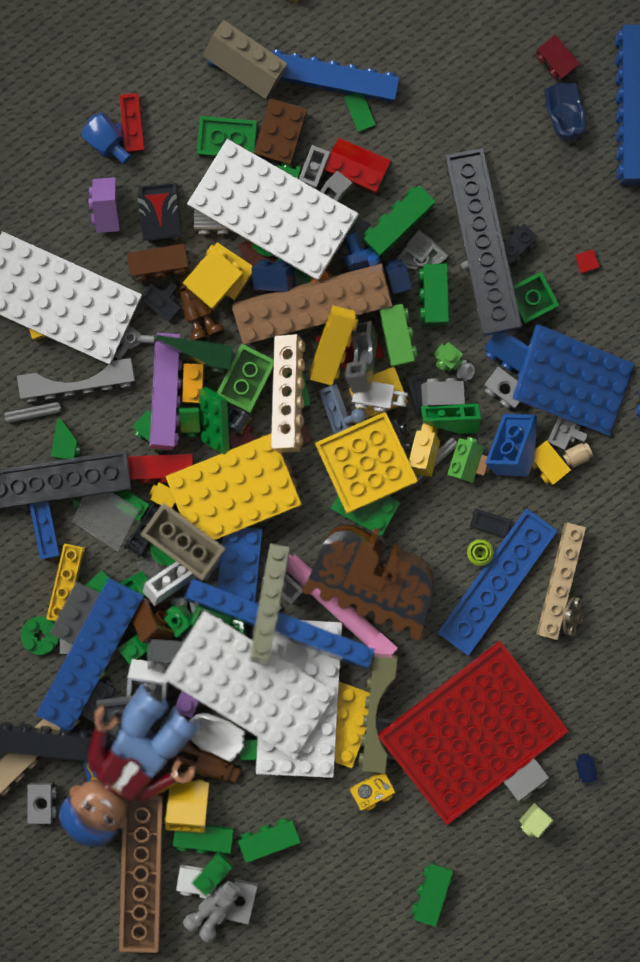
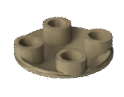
[563,597,583,636]

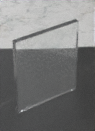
[72,492,139,551]

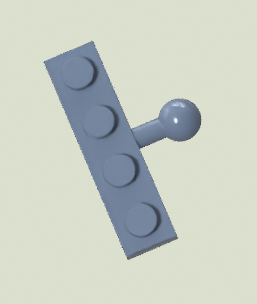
[319,384,366,434]

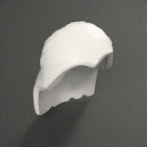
[189,713,245,761]

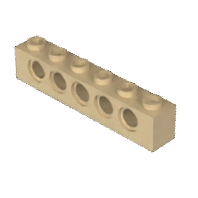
[272,334,305,453]
[536,523,586,640]

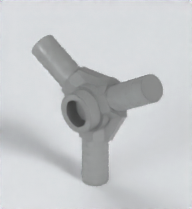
[115,326,155,360]

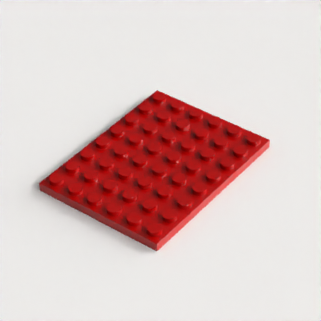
[378,641,568,825]

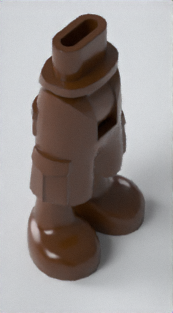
[178,275,225,341]
[171,740,241,783]

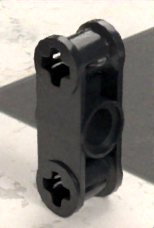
[227,403,254,435]
[123,502,159,558]

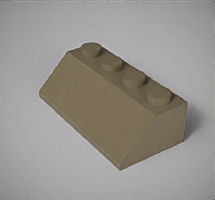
[203,20,288,99]
[141,503,226,581]

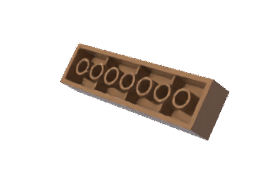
[232,264,392,344]
[119,793,164,953]

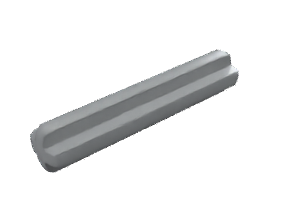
[4,402,61,423]
[415,438,457,481]

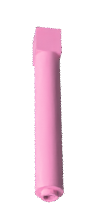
[286,554,398,655]

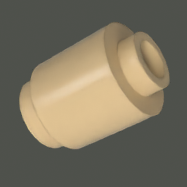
[563,443,593,468]

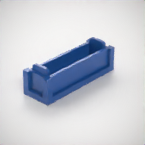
[30,502,61,559]

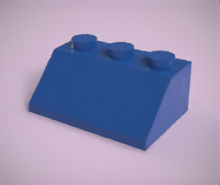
[483,332,529,377]

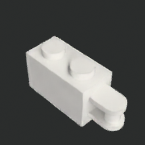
[352,382,408,412]

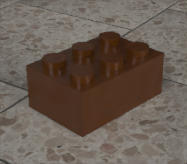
[254,98,307,165]
[127,244,190,283]

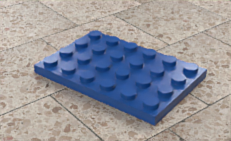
[512,325,634,436]

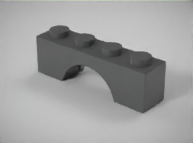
[345,321,378,394]

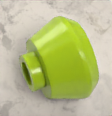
[467,540,494,566]

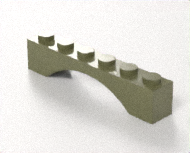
[250,544,289,665]
[359,653,398,773]

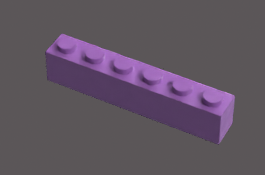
[149,332,182,451]

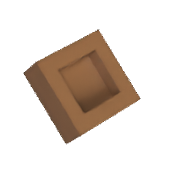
[476,455,490,476]

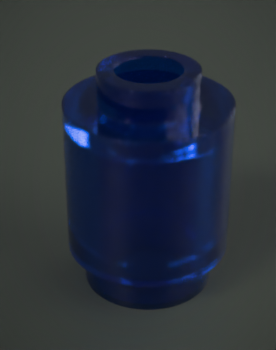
[575,753,598,783]

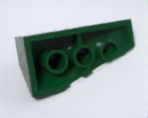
[153,335,233,373]

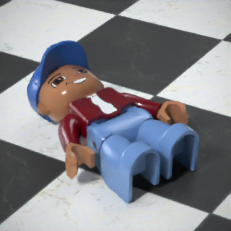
[59,684,200,847]

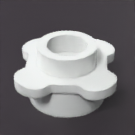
[457,360,475,381]

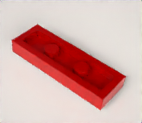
[119,93,145,153]

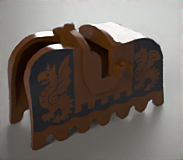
[302,524,434,640]

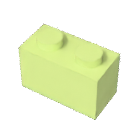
[519,803,552,838]

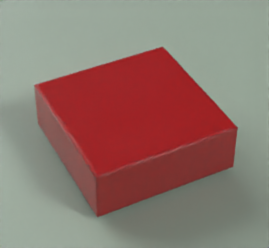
[575,249,599,274]

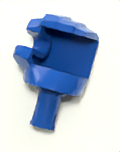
[81,111,131,164]
[343,232,381,272]

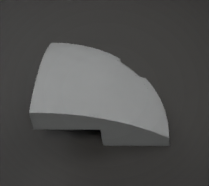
[396,229,448,269]

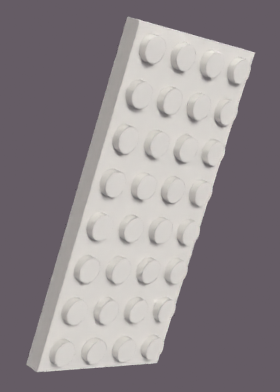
[187,139,358,281]
[0,231,142,365]
[162,611,336,759]
[256,620,342,777]

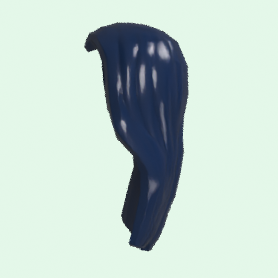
[544,82,586,141]

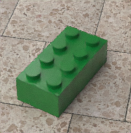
[363,185,435,258]

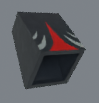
[137,183,182,243]

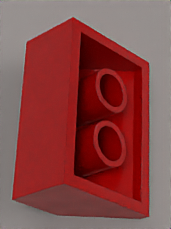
[324,138,391,195]

